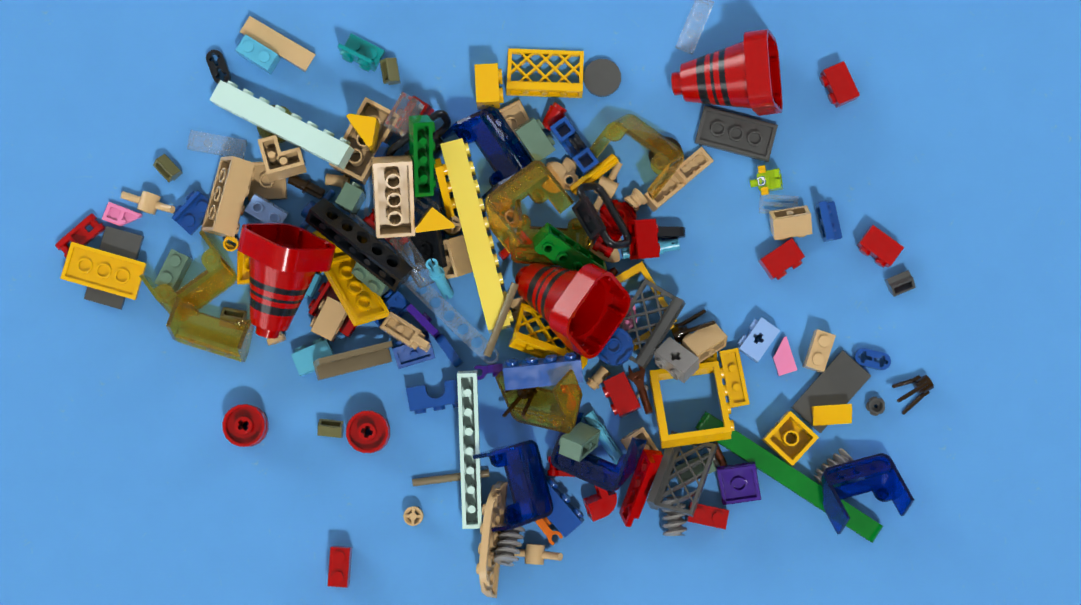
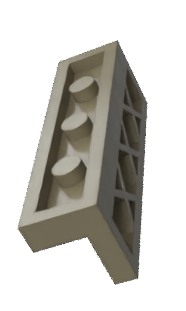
[313,341,393,381]

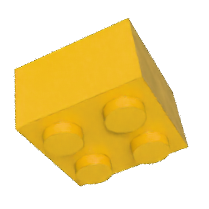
[474,63,504,110]
[761,411,819,466]

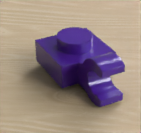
[474,363,503,380]

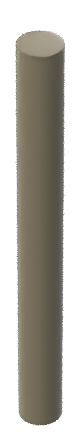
[483,282,519,358]
[412,469,490,487]

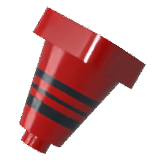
[671,29,783,116]
[237,223,336,339]
[515,263,630,359]

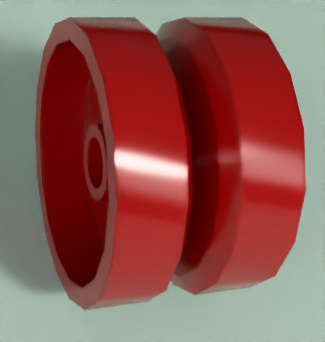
[222,404,269,447]
[346,411,390,453]

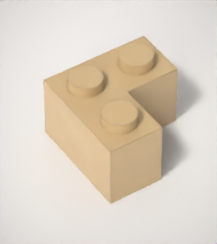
[258,135,307,182]

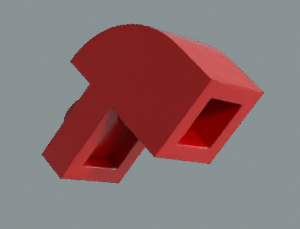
[583,473,617,522]

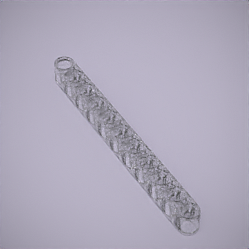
[348,214,500,365]

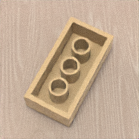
[329,97,400,185]
[371,155,415,238]
[201,156,255,237]

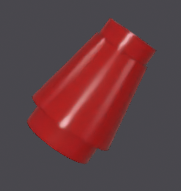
[542,102,567,131]

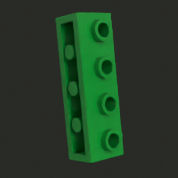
[409,115,436,197]
[532,222,607,271]

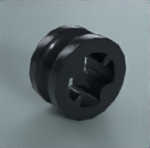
[568,134,586,153]

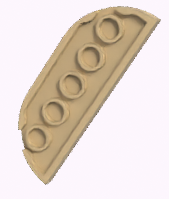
[476,481,508,598]

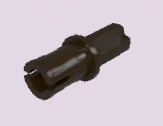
[288,175,325,199]

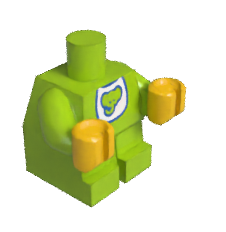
[750,165,783,195]

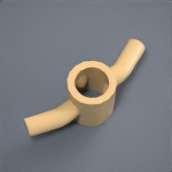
[593,162,623,213]
[120,191,175,215]
[514,544,563,565]

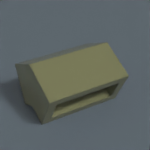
[380,58,401,85]
[153,154,183,182]
[219,307,247,331]
[317,419,344,438]

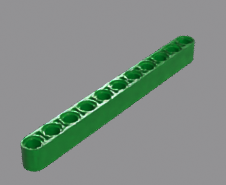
[695,411,883,543]

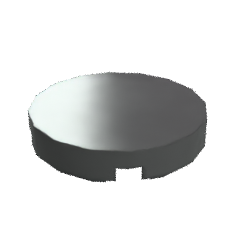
[584,59,621,97]

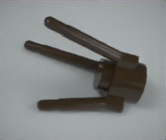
[672,310,716,345]
[892,375,934,415]
[502,387,537,417]

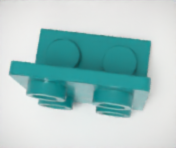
[337,34,385,72]

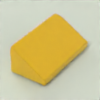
[811,404,852,426]

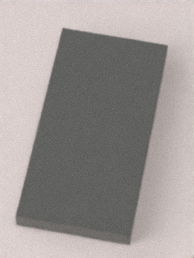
[695,106,778,162]
[84,226,144,310]
[791,350,871,433]

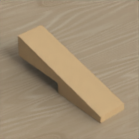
[240,16,316,72]
[644,147,714,212]

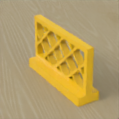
[506,48,584,98]
[509,303,588,369]

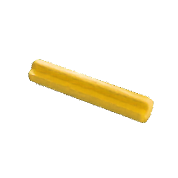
[569,154,619,195]

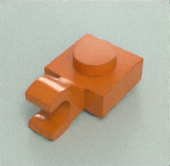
[533,514,563,545]

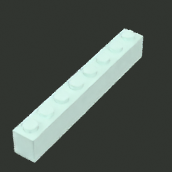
[210,80,354,170]
[457,370,482,529]

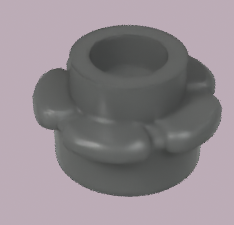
[866,397,885,416]

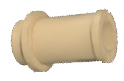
[325,173,350,189]
[586,366,610,390]

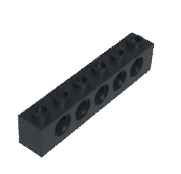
[305,198,413,292]

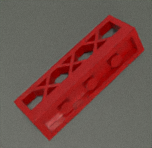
[619,449,663,527]

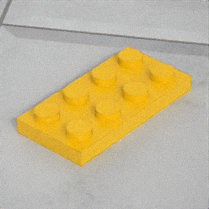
[60,242,147,300]
[324,254,390,327]

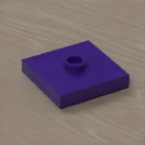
[406,304,440,338]
[717,462,761,505]

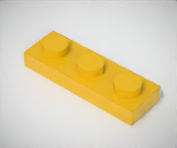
[434,158,456,218]
[719,348,750,408]

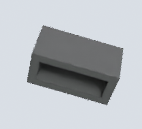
[885,270,916,297]

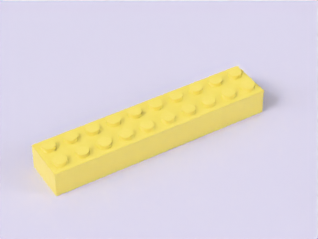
[440,138,514,333]

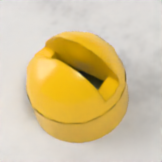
[223,237,239,251]

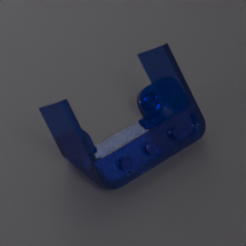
[441,107,534,200]
[551,410,647,491]
[472,440,553,532]
[821,453,914,535]

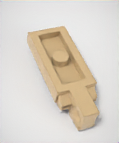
[379,312,431,352]

